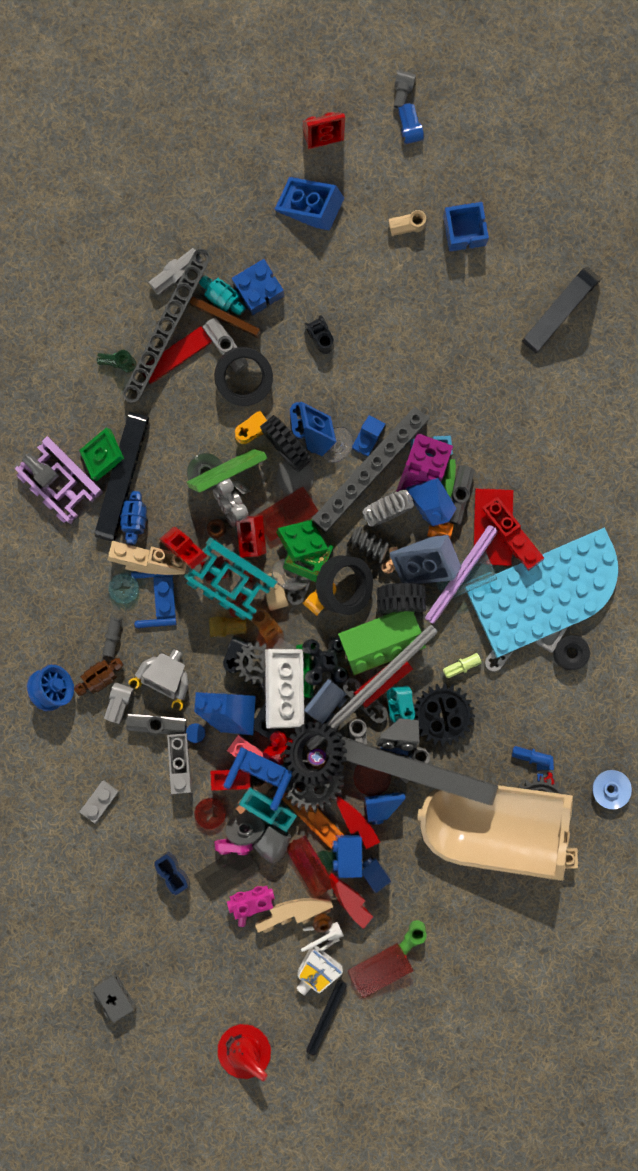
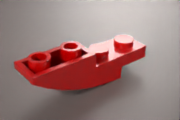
[482,497,544,571]
[159,527,207,570]

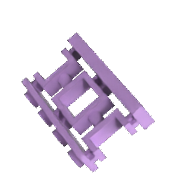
[14,436,103,524]

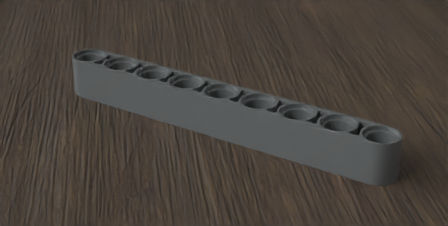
[123,249,210,404]
[325,737,499,805]

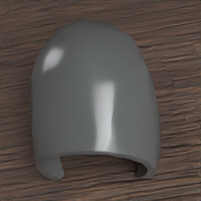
[252,824,291,864]

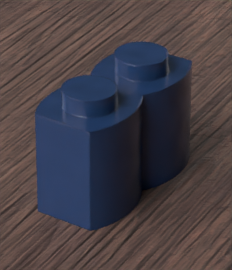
[154,852,190,895]

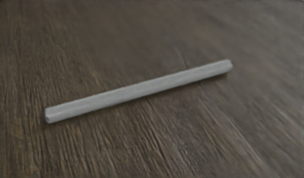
[306,625,437,750]

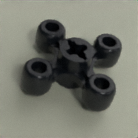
[302,638,348,685]

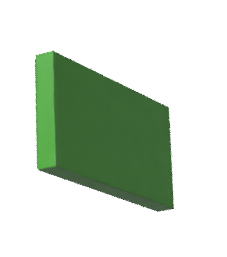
[187,449,267,493]

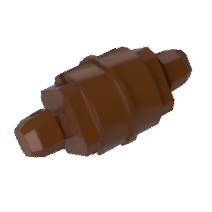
[74,658,124,696]

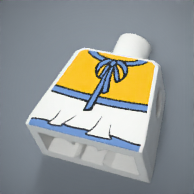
[296,945,343,995]

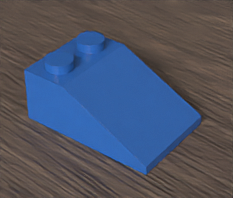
[275,177,344,231]

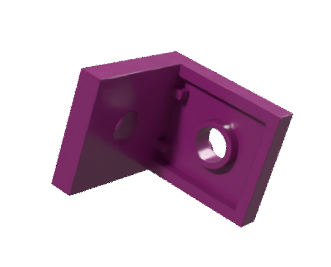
[396,433,453,492]

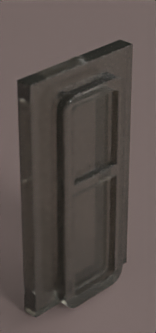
[195,852,260,901]

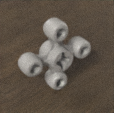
[213,478,248,527]

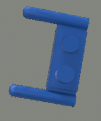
[131,571,177,628]
[223,747,293,811]

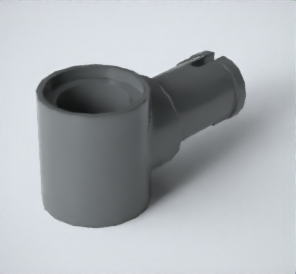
[393,70,416,109]
[22,453,59,489]

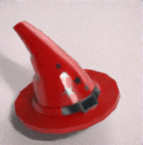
[217,1024,271,1082]

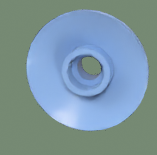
[592,770,632,809]

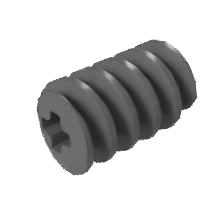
[347,526,389,564]

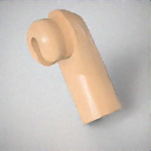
[381,547,398,574]

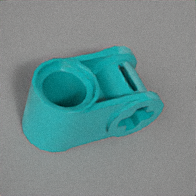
[387,686,415,723]

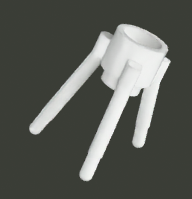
[301,922,343,952]

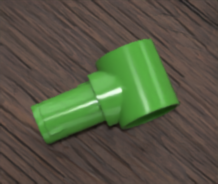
[394,920,426,959]

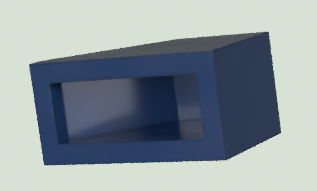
[362,857,392,893]

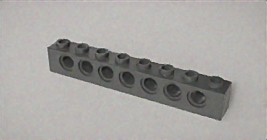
[312,406,429,533]

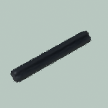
[306,980,347,1056]

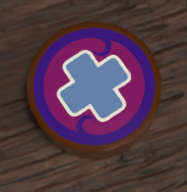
[307,748,327,769]

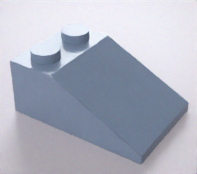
[389,535,461,584]
[304,679,347,724]

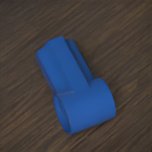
[398,103,424,144]

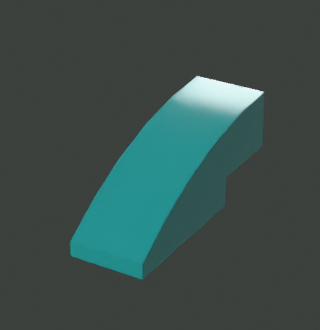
[238,787,297,832]

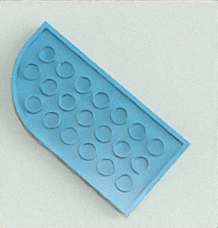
[465,527,618,658]

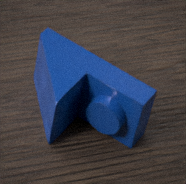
[351,415,386,457]

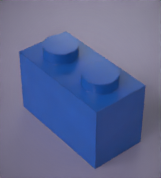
[332,835,362,878]

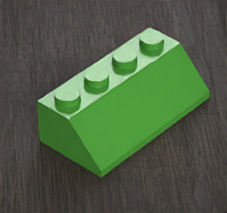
[338,611,426,675]

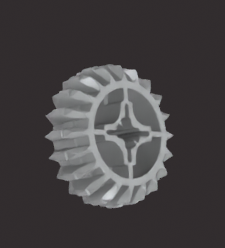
[363,490,414,526]

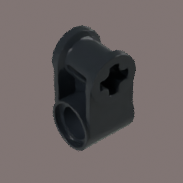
[304,315,334,354]
[223,635,252,673]

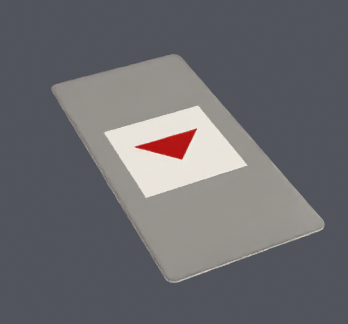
[232,480,251,494]

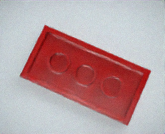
[473,488,513,566]

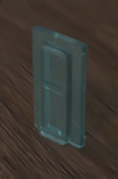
[436,551,497,598]

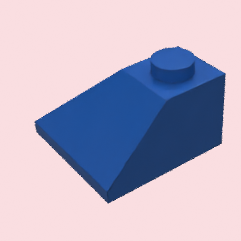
[299,402,336,456]
[405,478,457,526]
[364,792,405,825]

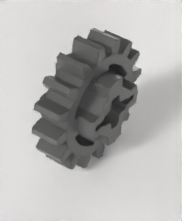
[234,642,266,684]

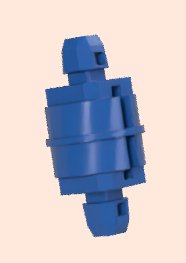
[120,491,147,545]

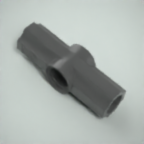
[449,465,475,525]
[126,714,187,735]

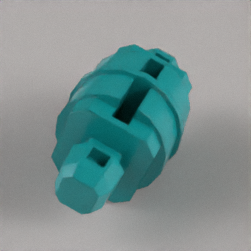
[199,275,245,316]

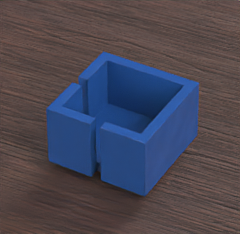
[443,202,489,252]
[232,259,284,316]

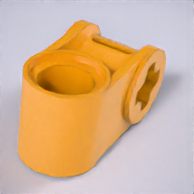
[235,411,267,444]
[302,582,337,616]

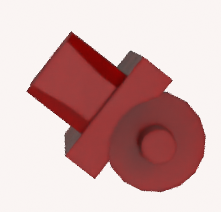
[263,731,293,766]

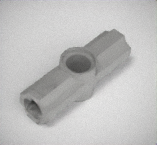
[149,248,203,296]
[203,317,249,373]

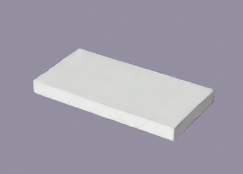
[265,649,304,728]

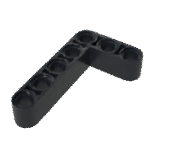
[522,267,602,354]

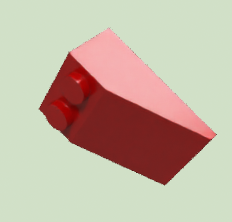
[303,112,345,149]

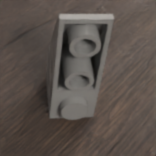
[167,733,193,795]

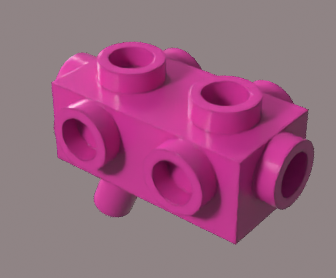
[227,886,275,927]

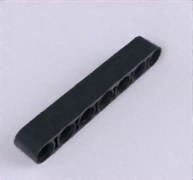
[95,412,149,542]

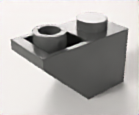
[376,719,419,751]

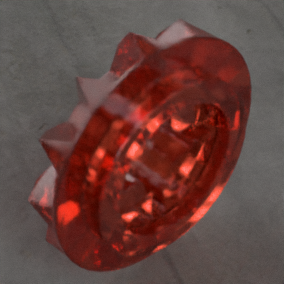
[194,798,226,829]

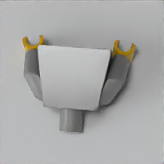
[128,649,188,711]

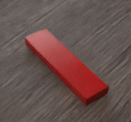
[142,326,212,385]

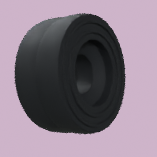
[553,635,590,670]

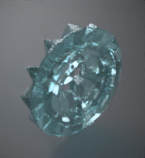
[108,573,139,604]

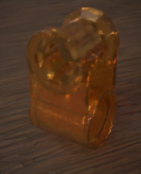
[252,608,284,644]

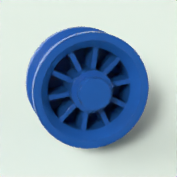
[27,665,74,711]

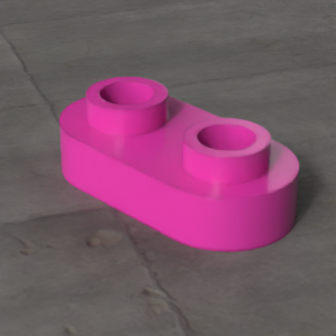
[214,839,253,855]

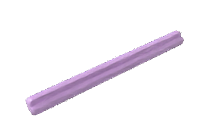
[425,526,498,624]

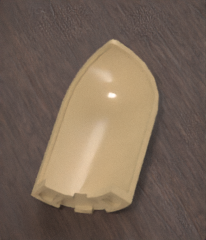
[418,785,573,881]

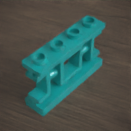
[184,537,277,620]

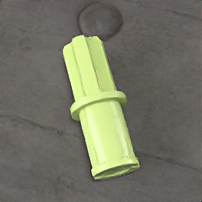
[443,653,482,678]

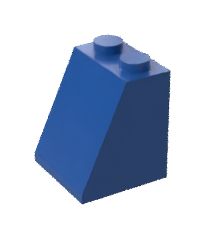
[194,692,256,735]

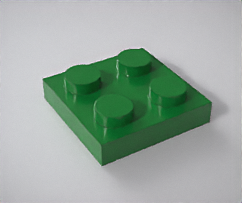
[79,427,124,481]
[276,520,328,562]

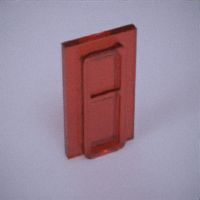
[255,486,318,542]
[287,835,332,897]
[348,942,414,998]

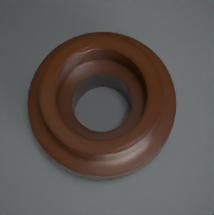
[207,519,226,538]
[313,914,332,932]

